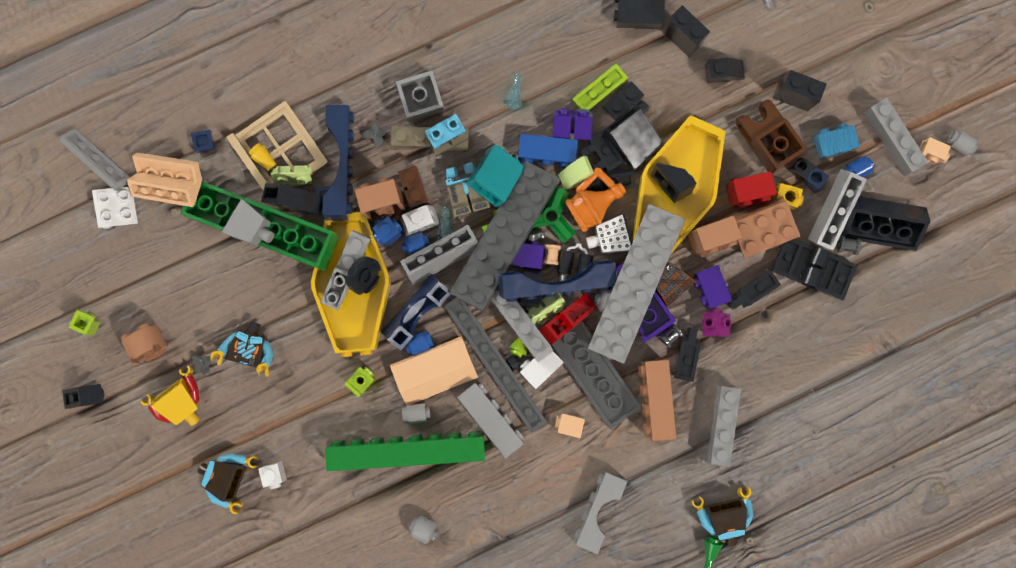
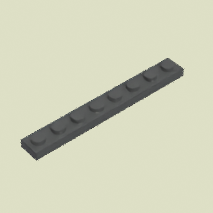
[444,298,547,433]

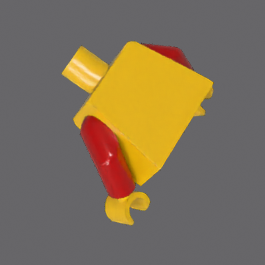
[141,365,200,426]

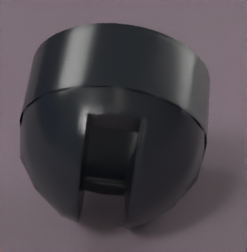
[505,355,521,372]

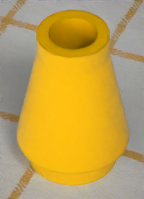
[248,143,277,172]

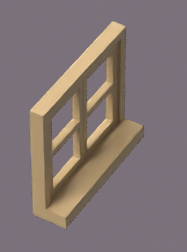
[226,101,329,191]

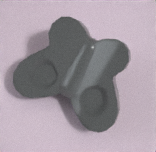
[363,124,387,147]
[528,228,545,242]
[192,355,211,375]

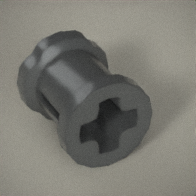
[837,235,862,255]
[658,323,684,348]

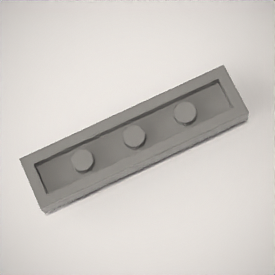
[59,129,130,191]

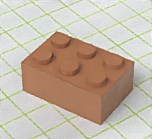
[734,196,800,259]
[687,216,742,258]

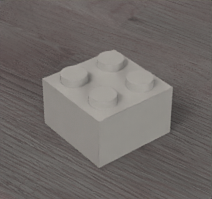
[396,70,445,122]

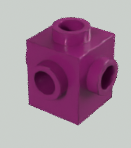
[702,309,731,337]

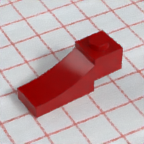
[539,293,598,345]

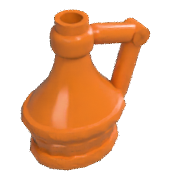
[565,167,626,233]

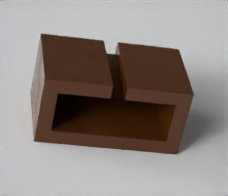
[398,166,430,210]

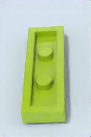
[572,63,628,110]

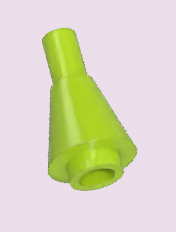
[509,337,528,358]

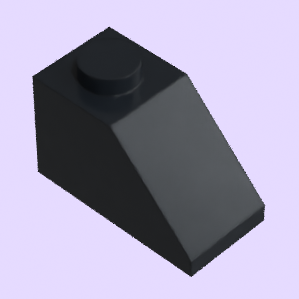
[705,57,745,84]
[651,163,697,203]
[62,384,105,409]

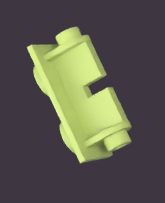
[271,165,313,185]
[527,293,567,327]

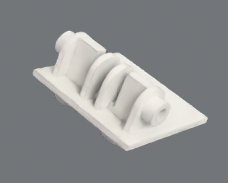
[92,187,138,229]

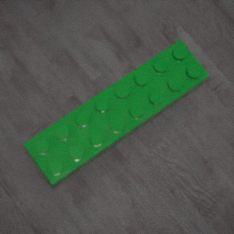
[180,181,340,272]
[325,431,486,472]

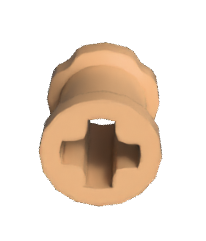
[542,244,561,266]

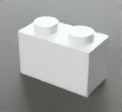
[520,351,564,389]

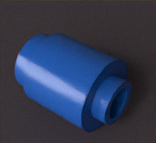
[844,156,875,177]
[405,331,434,356]

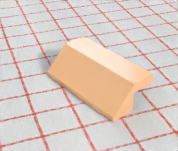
[127,153,202,207]
[390,336,478,406]

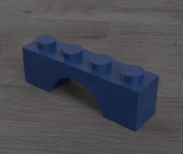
[381,274,450,351]

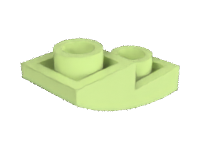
[559,156,594,191]

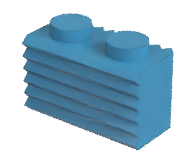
[813,123,860,159]

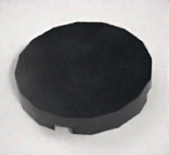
[347,256,381,295]

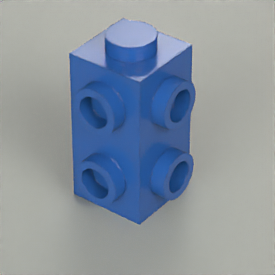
[373,217,403,247]

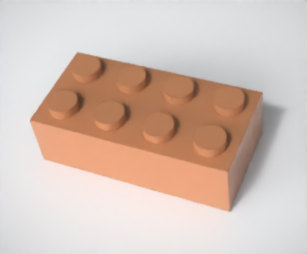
[355,178,407,222]
[638,359,676,441]

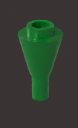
[704,536,724,568]

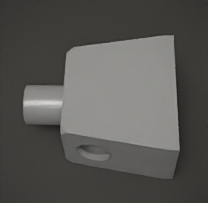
[222,200,274,246]

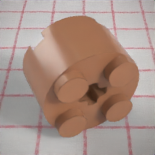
[121,323,169,365]

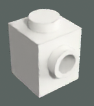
[258,461,287,489]

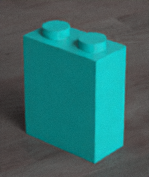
[466,144,525,207]

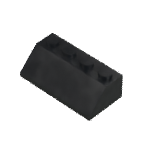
[841,196,931,251]

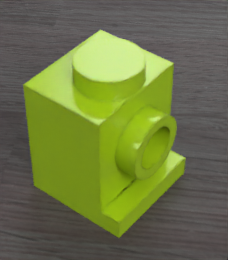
[69,310,101,336]
[344,366,376,397]

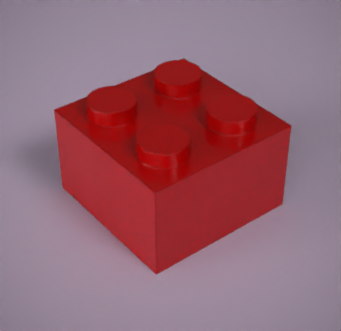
[726,172,777,209]

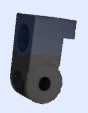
[790,157,830,193]

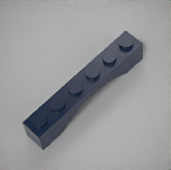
[323,105,355,221]
[498,260,617,302]

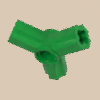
[533,187,576,244]

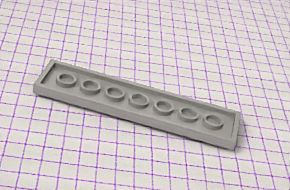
[588,204,685,364]

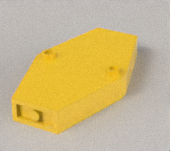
[632,115,725,253]
[311,212,391,357]

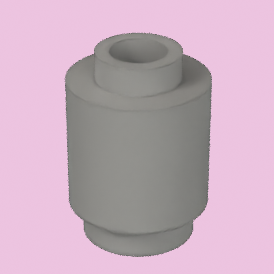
[947,129,978,156]
[402,403,431,425]

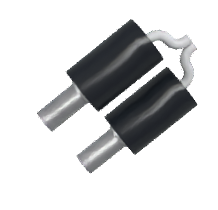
[557,243,593,281]

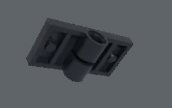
[771,239,858,301]

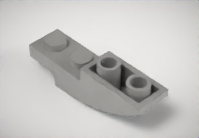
[321,230,371,310]

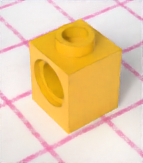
[772,183,804,210]

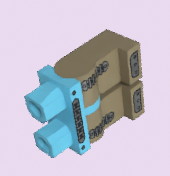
[425,114,469,157]
[446,162,490,219]

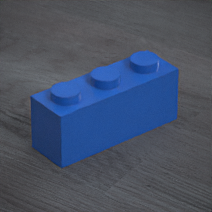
[518,134,578,168]

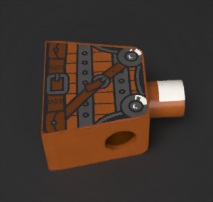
[655,263,695,307]

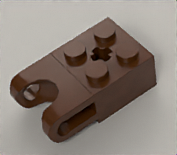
[735,100,808,174]

